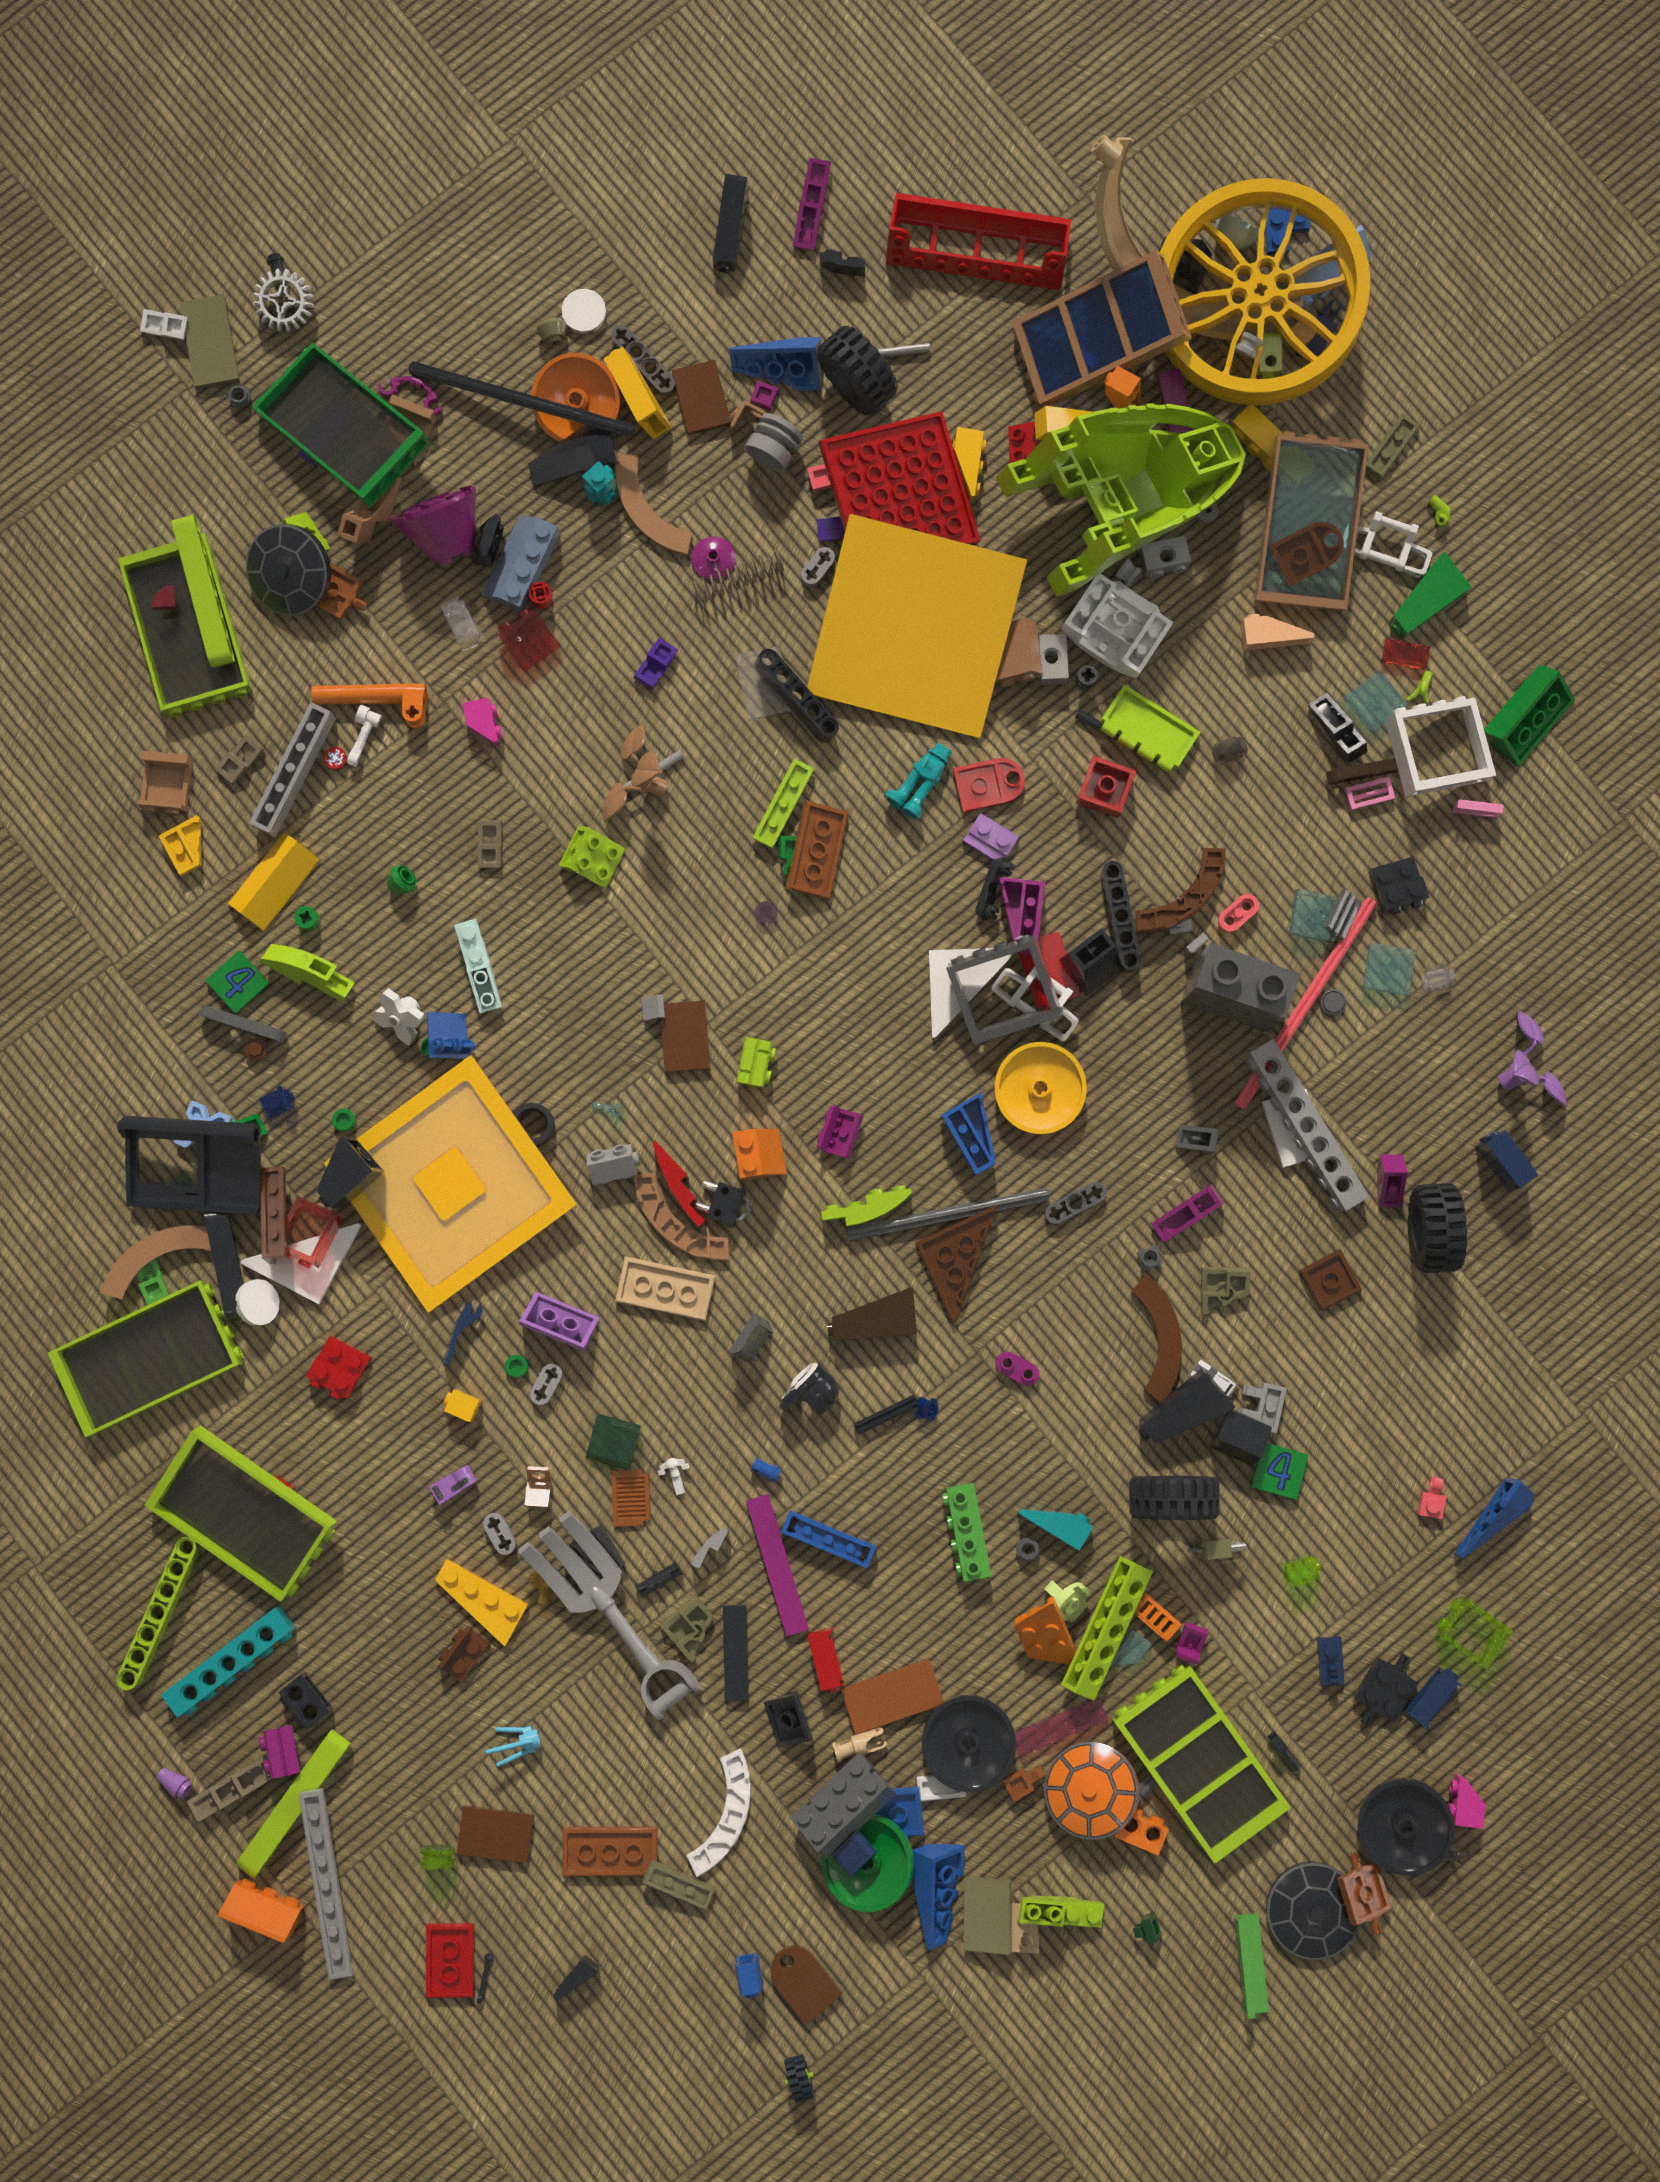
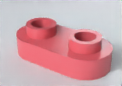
[1218,894,1259,933]

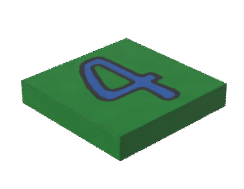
[205,950,271,1014]
[1250,1443,1308,1500]

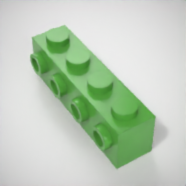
[942,1482,991,1582]

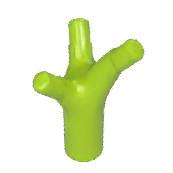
[1406,671,1433,703]

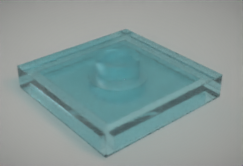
[1343,670,1408,733]
[1289,888,1338,943]
[1363,943,1416,996]

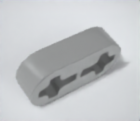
[801,547,835,587]
[530,1364,563,1405]
[483,1513,517,1555]

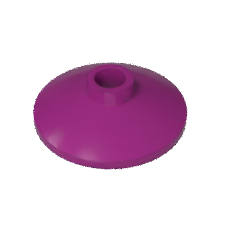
[691,537,736,581]

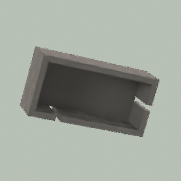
[790,1752,897,1859]

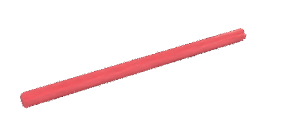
[1235,897,1377,1109]

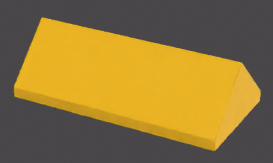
[228,833,320,931]

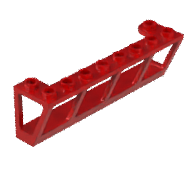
[885,193,1071,290]

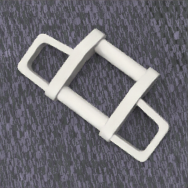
[1343,511,1432,577]
[992,967,1079,1041]

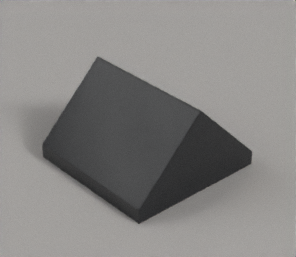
[1209,1410,1272,1466]
[764,1690,813,1747]

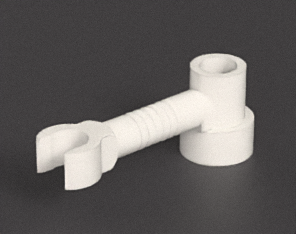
[347,705,382,767]

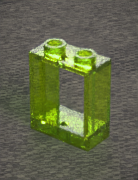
[1435,1596,1513,1670]

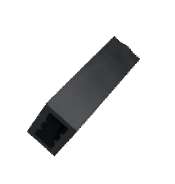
[713,173,749,273]
[1139,1367,1235,1443]

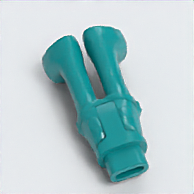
[884,742,952,820]

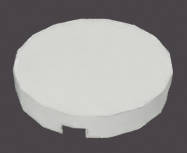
[562,289,606,334]
[235,1279,280,1326]

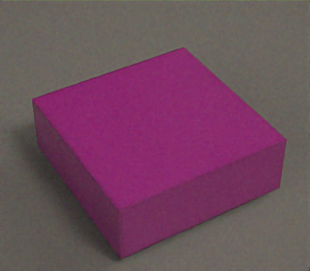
[750,381,778,411]

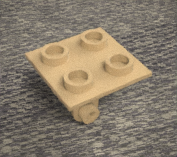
[1012,1903,1039,1954]

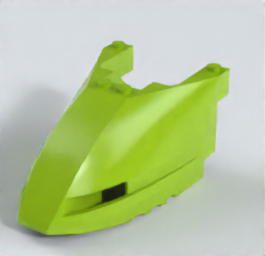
[996,404,1246,597]

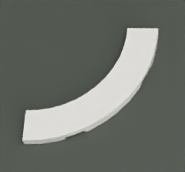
[687,1748,750,1877]

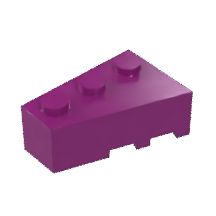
[999,877,1045,955]

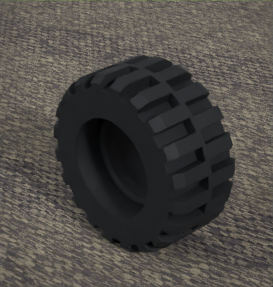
[816,326,898,415]
[1408,1183,1467,1273]
[1129,1476,1220,1520]

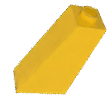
[604,347,672,440]

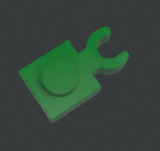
[779,836,797,875]

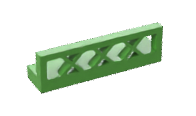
[1234,1913,1269,2019]

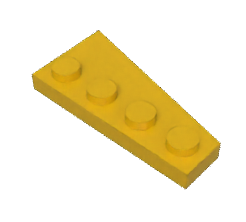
[435,1559,529,1646]

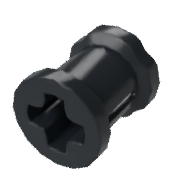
[1076,665,1098,691]

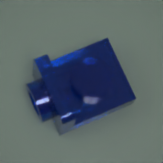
[259,1085,295,1120]

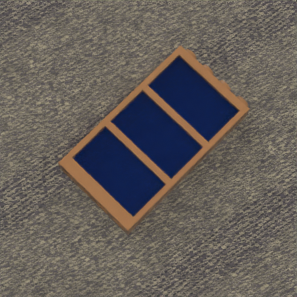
[1012,250,1192,407]

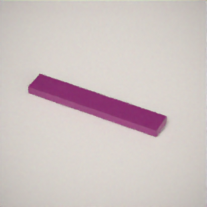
[746,1494,809,1637]

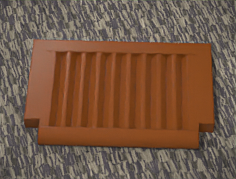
[611,1469,650,1527]

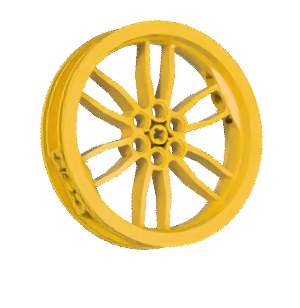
[1153,178,1370,405]

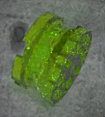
[420,1844,455,1870]

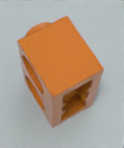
[1114,1808,1169,1856]

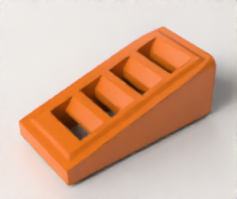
[1134,1591,1182,1642]

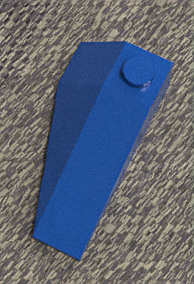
[729,337,823,391]
[1454,1478,1535,1558]
[912,1844,965,1950]

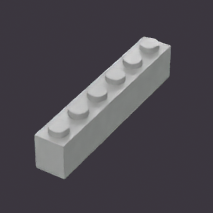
[249,702,336,838]

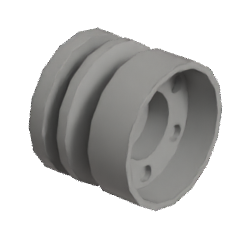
[744,413,803,473]

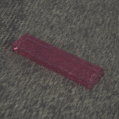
[1015,1697,1108,1756]

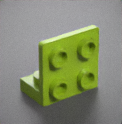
[558,826,625,888]

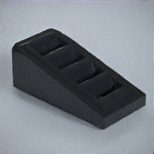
[553,1955,599,2001]

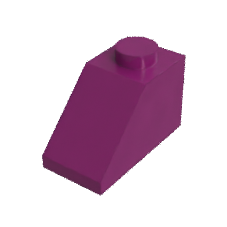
[1377,1154,1408,1207]

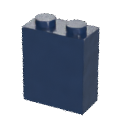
[1476,1130,1538,1192]

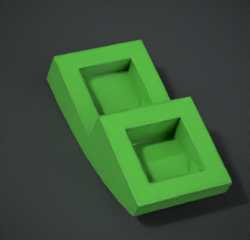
[137,1258,169,1305]

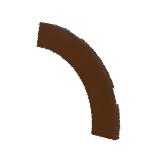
[1135,848,1226,934]
[1131,1273,1182,1402]

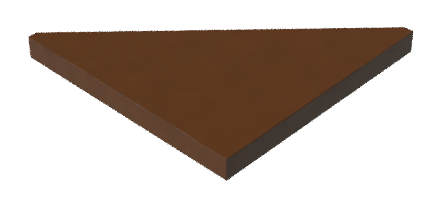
[915,1205,997,1323]

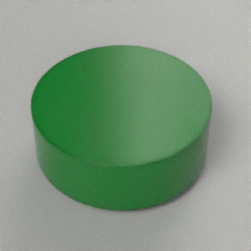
[332,1109,356,1132]
[505,1355,529,1378]

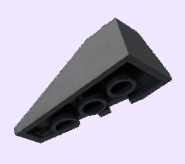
[528,425,620,486]

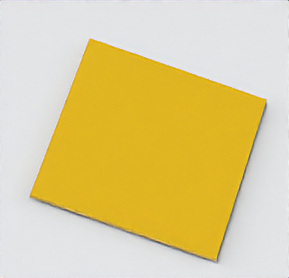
[807,514,1027,738]

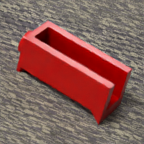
[807,1627,844,1693]

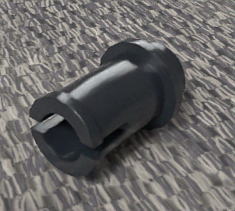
[266,253,285,284]

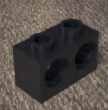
[278,1672,334,1730]

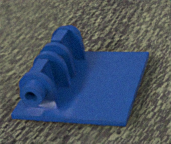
[426,1012,476,1059]

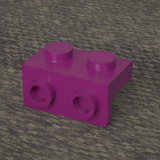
[817,1105,864,1159]

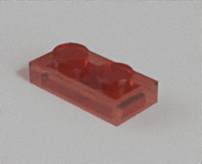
[1381,638,1430,670]

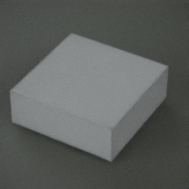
[1183,933,1209,956]
[641,994,665,1021]

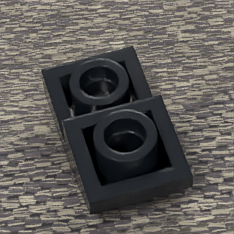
[820,249,865,276]

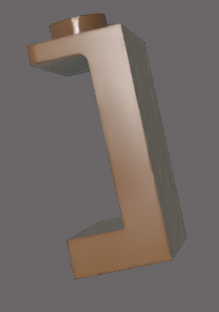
[371,394,437,467]
[136,751,193,815]

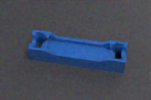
[781,1510,876,1568]

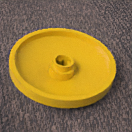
[994,1042,1087,1134]

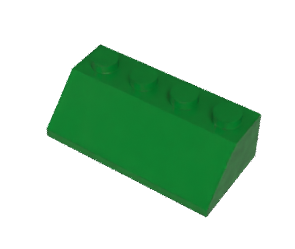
[1484,664,1575,767]

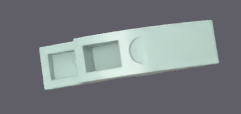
[454,918,502,1013]

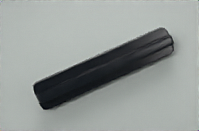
[854,1395,919,1434]

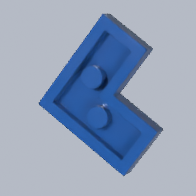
[1265,209,1310,255]

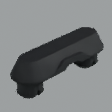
[975,857,1014,920]

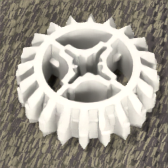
[253,269,314,332]

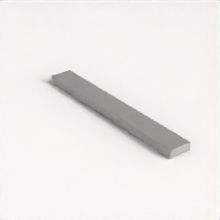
[299,1788,354,1980]

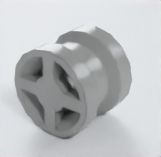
[1235,332,1264,359]
[1115,559,1143,587]

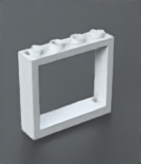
[1385,696,1496,797]

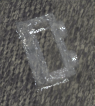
[440,597,486,652]

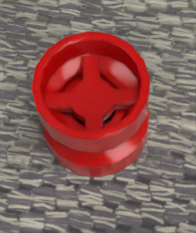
[529,582,553,610]

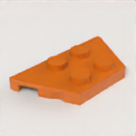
[1014,1597,1076,1665]

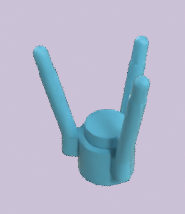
[485,1726,541,1767]

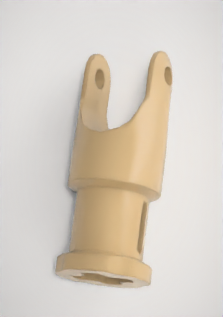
[832,1728,887,1763]

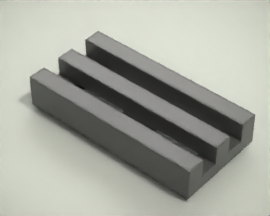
[1324,889,1362,940]

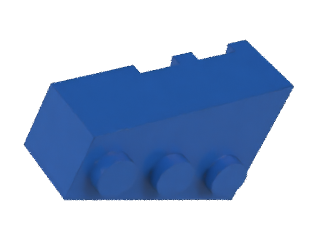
[940,1092,996,1177]

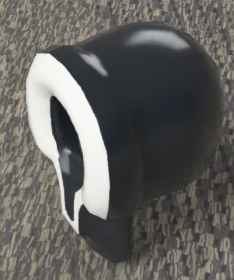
[779,1363,839,1414]

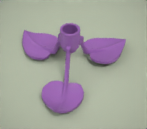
[1499,1011,1567,1108]

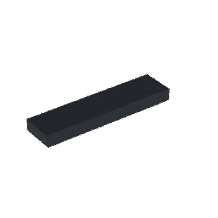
[723,1604,748,1701]

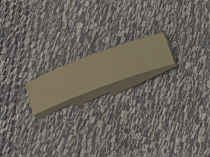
[186,1755,271,1822]

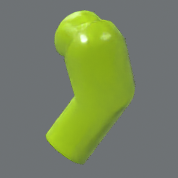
[1428,495,1450,527]

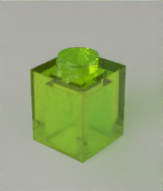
[1282,1554,1322,1588]

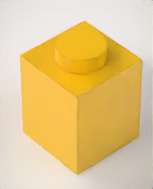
[443,1389,482,1422]

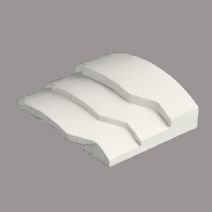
[1061,574,1174,678]

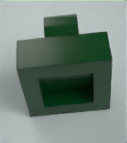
[1133,1912,1162,1944]

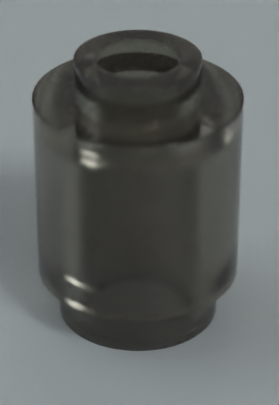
[1212,736,1248,765]

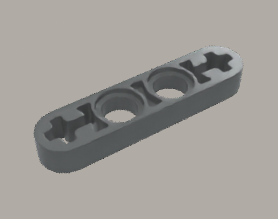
[611,325,675,397]
[199,1005,287,1043]

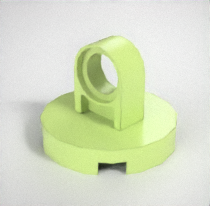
[1044,1580,1091,1622]

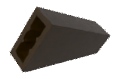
[827,1288,917,1341]

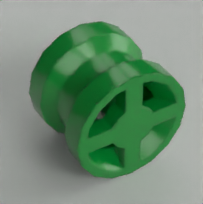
[294,906,320,931]

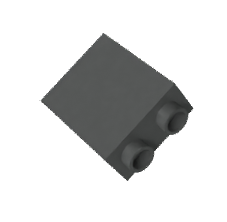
[1180,943,1300,1032]

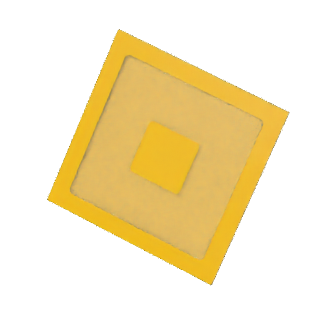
[324,1055,577,1313]

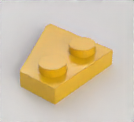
[159,815,202,877]

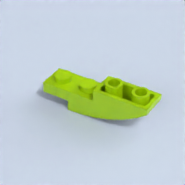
[260,944,355,1003]
[821,1185,912,1227]
[1018,1896,1104,1928]

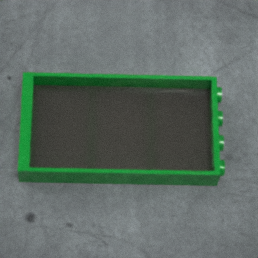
[252,342,430,508]

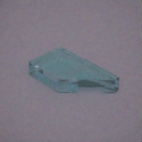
[1110,1629,1152,1667]

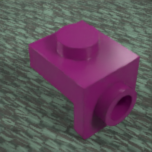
[1176,1622,1208,1664]

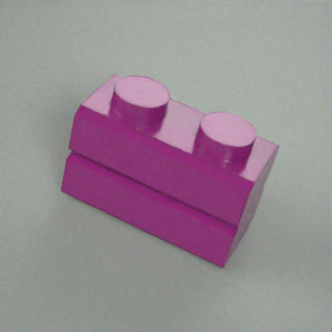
[259,1725,300,1779]

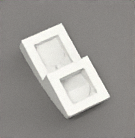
[140,309,188,340]

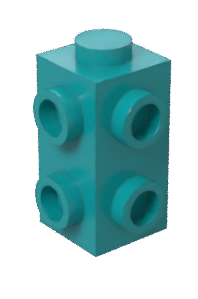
[582,461,618,507]

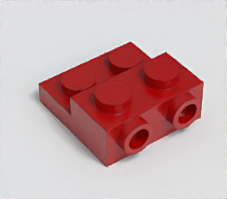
[306,1336,372,1400]

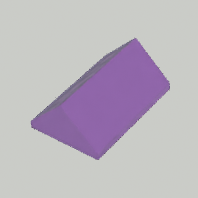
[519,1292,599,1351]

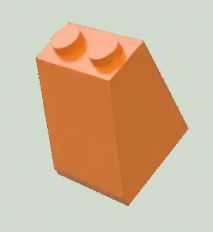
[732,1128,787,1182]

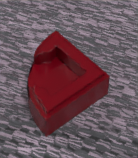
[152,585,176,610]

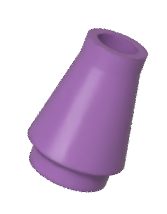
[156,1767,193,1800]

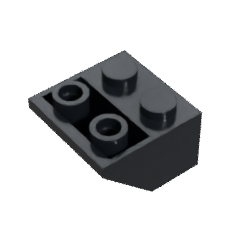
[1059,928,1121,996]

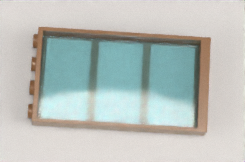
[1254,432,1369,611]

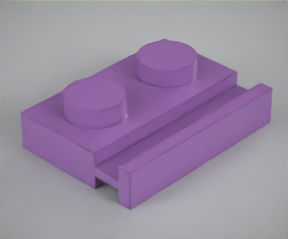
[963,813,1019,860]

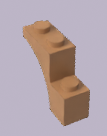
[337,477,402,543]

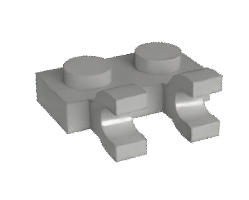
[1238,1382,1287,1433]

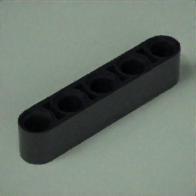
[755,648,839,743]
[1101,861,1141,973]
[204,1212,244,1322]

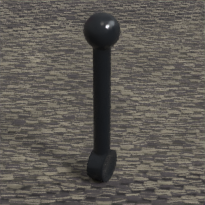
[476,1953,494,2004]

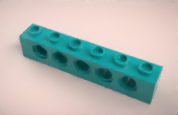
[161,1606,296,1718]

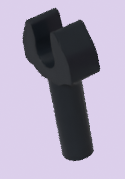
[1267,1731,1301,1772]

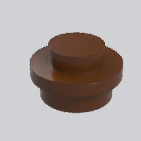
[244,1038,268,1061]

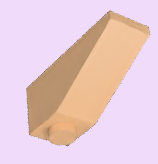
[1240,614,1314,651]

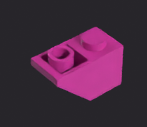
[462,697,503,747]
[1448,1774,1486,1829]

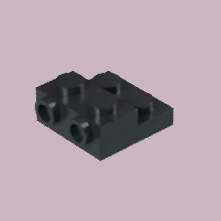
[1369,856,1430,915]

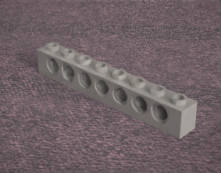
[1245,1039,1369,1211]

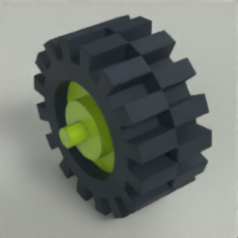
[784,2054,815,2103]

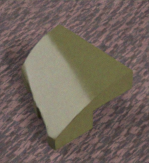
[1201,1267,1251,1314]
[660,1594,713,1663]

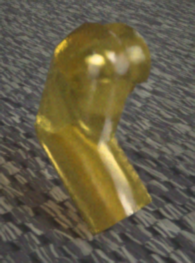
[529,1571,551,1605]

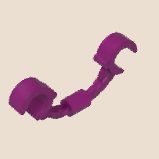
[378,376,443,416]

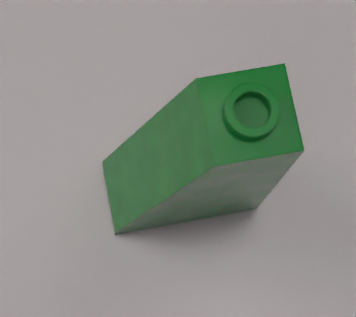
[1389,551,1472,640]

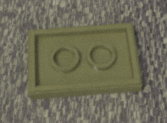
[964,1876,1012,1955]

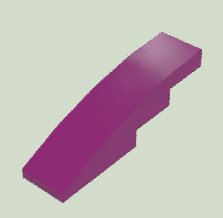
[793,157,831,251]
[1157,369,1193,434]

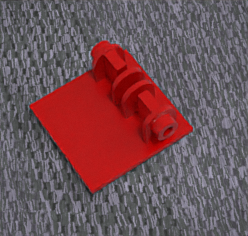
[1008,421,1042,463]

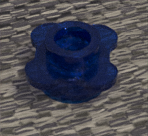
[915,1396,939,1421]

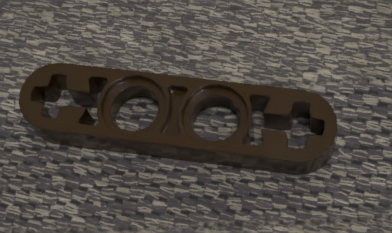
[1326,758,1399,785]

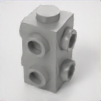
[586,1144,641,1185]

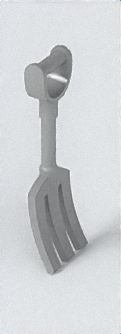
[518,1510,701,1720]

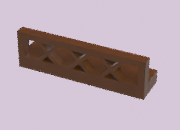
[261,1166,287,1264]

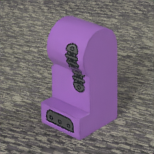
[429,1465,477,1505]

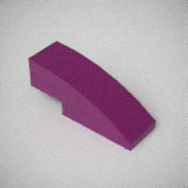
[1151,1184,1224,1243]

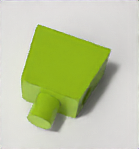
[1253,333,1282,379]

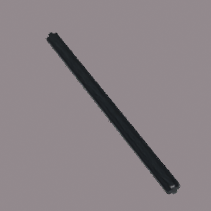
[408,361,635,438]

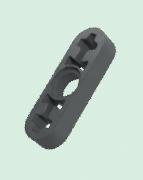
[1044,1182,1107,1224]

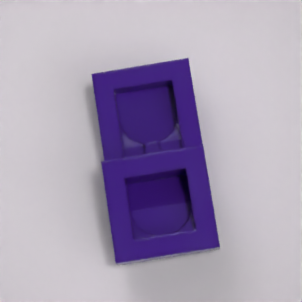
[634,638,678,691]

